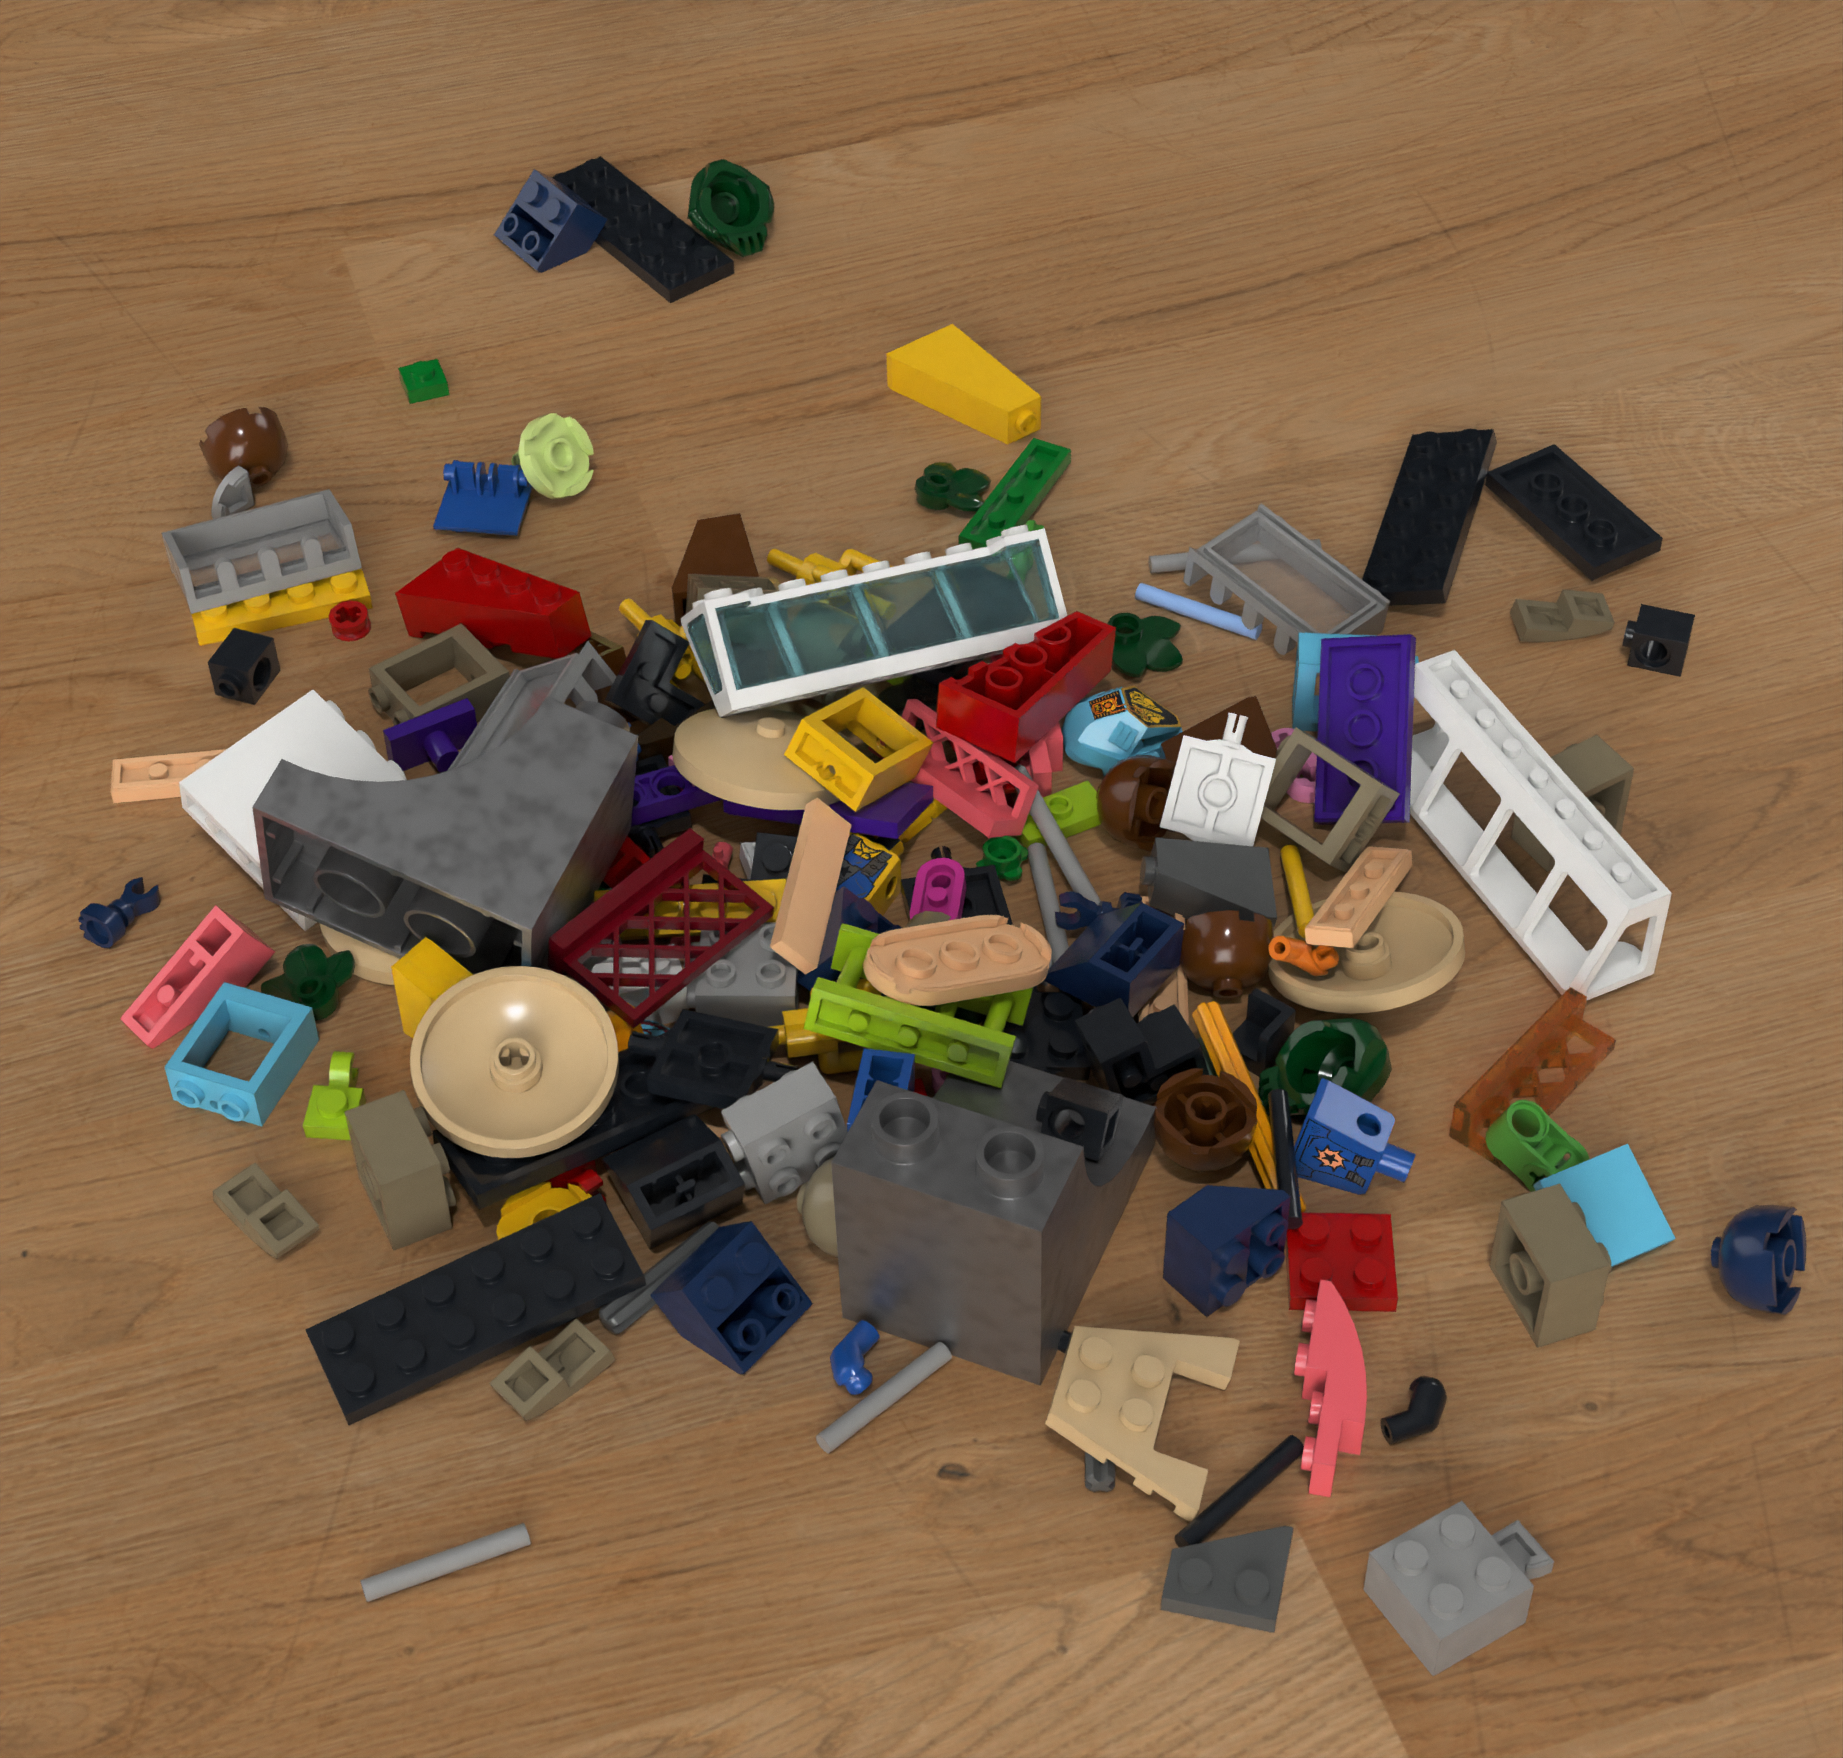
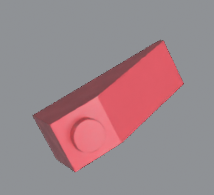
[120,905,275,1049]

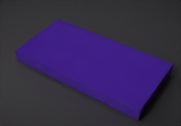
[1314,634,1416,825]
[723,782,933,839]

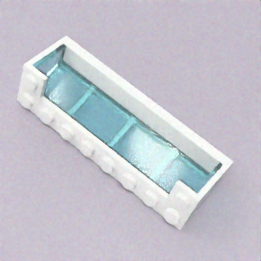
[680,525,1068,718]

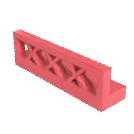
[868,699,1039,838]

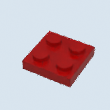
[1285,1212,1398,1312]

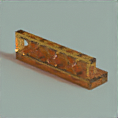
[1449,987,1616,1167]

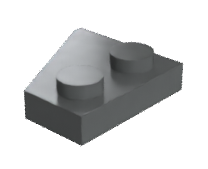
[1161,1526,1294,1633]

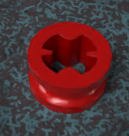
[328,600,371,642]

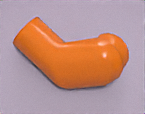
[1269,936,1339,976]

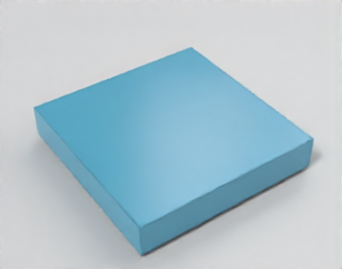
[1533,1144,1676,1267]

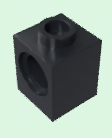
[1622,604,1695,677]
[208,628,280,705]
[1036,1077,1124,1161]

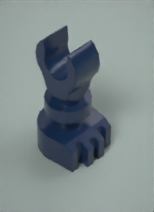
[78,877,160,948]
[1055,891,1143,930]

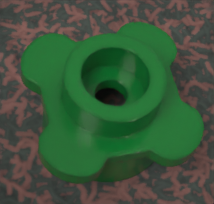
[976,836,1028,881]

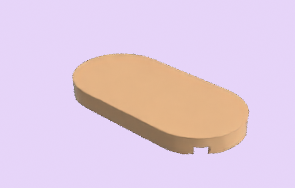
[863,915,1052,1006]

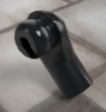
[1381,1376,1447,1445]

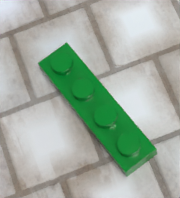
[958,438,1071,561]

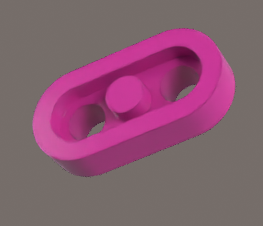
[910,858,966,921]

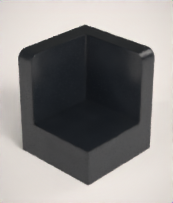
[1232,988,1296,1077]

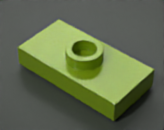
[1016,780,1101,848]

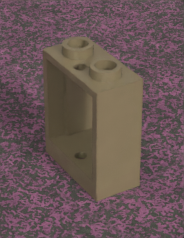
[368,623,510,726]
[1261,727,1400,873]

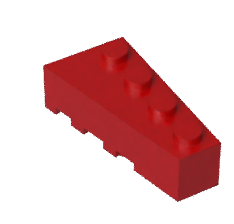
[395,548,592,659]
[936,611,1116,763]

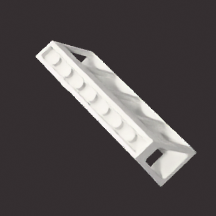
[1410,650,1672,1007]

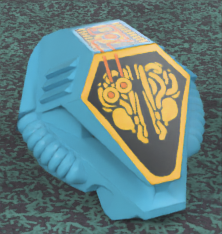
[1061,686,1183,776]

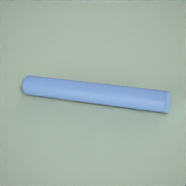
[1135,583,1262,640]

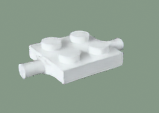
[1160,712,1276,846]

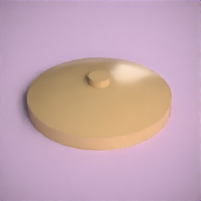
[672,707,856,810]
[1268,891,1465,1014]
[410,966,619,1158]

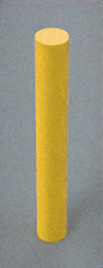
[1280,845,1314,938]

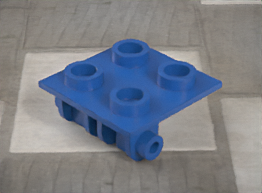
[433,460,533,536]

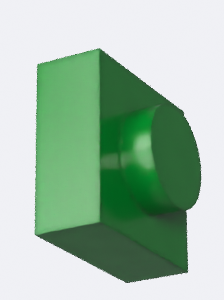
[398,359,449,404]

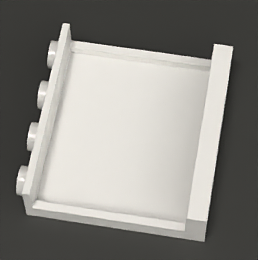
[179,690,407,931]

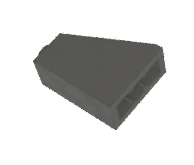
[1140,837,1277,928]

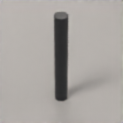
[1268,1089,1303,1229]
[1175,1435,1304,1547]

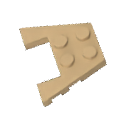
[1045,1326,1240,1522]

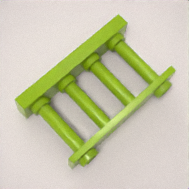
[804,923,1034,1088]

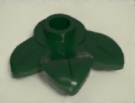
[914,462,991,511]
[1107,613,1183,677]
[261,944,355,1021]

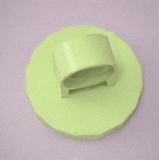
[511,413,594,499]

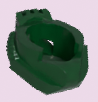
[687,159,775,257]
[1258,1018,1392,1120]

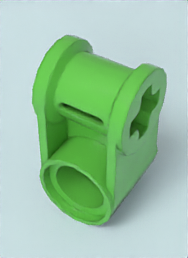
[1485,1100,1589,1192]

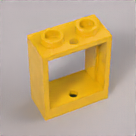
[784,687,934,812]

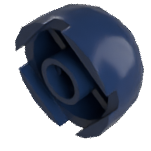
[1711,1205,1806,1315]

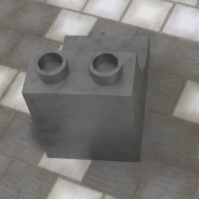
[252,697,638,975]
[831,1061,1156,1386]

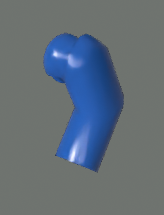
[830,1320,879,1395]

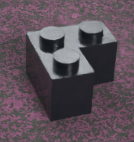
[1075,998,1209,1105]

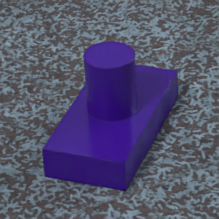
[383,698,477,773]

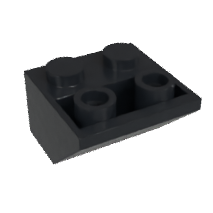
[602,1113,745,1250]

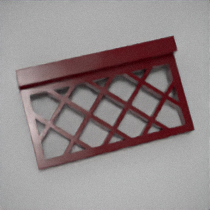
[548,828,774,1029]

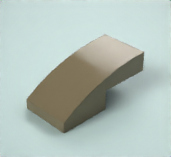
[1510,590,1615,642]
[213,1163,319,1259]
[490,1318,616,1421]

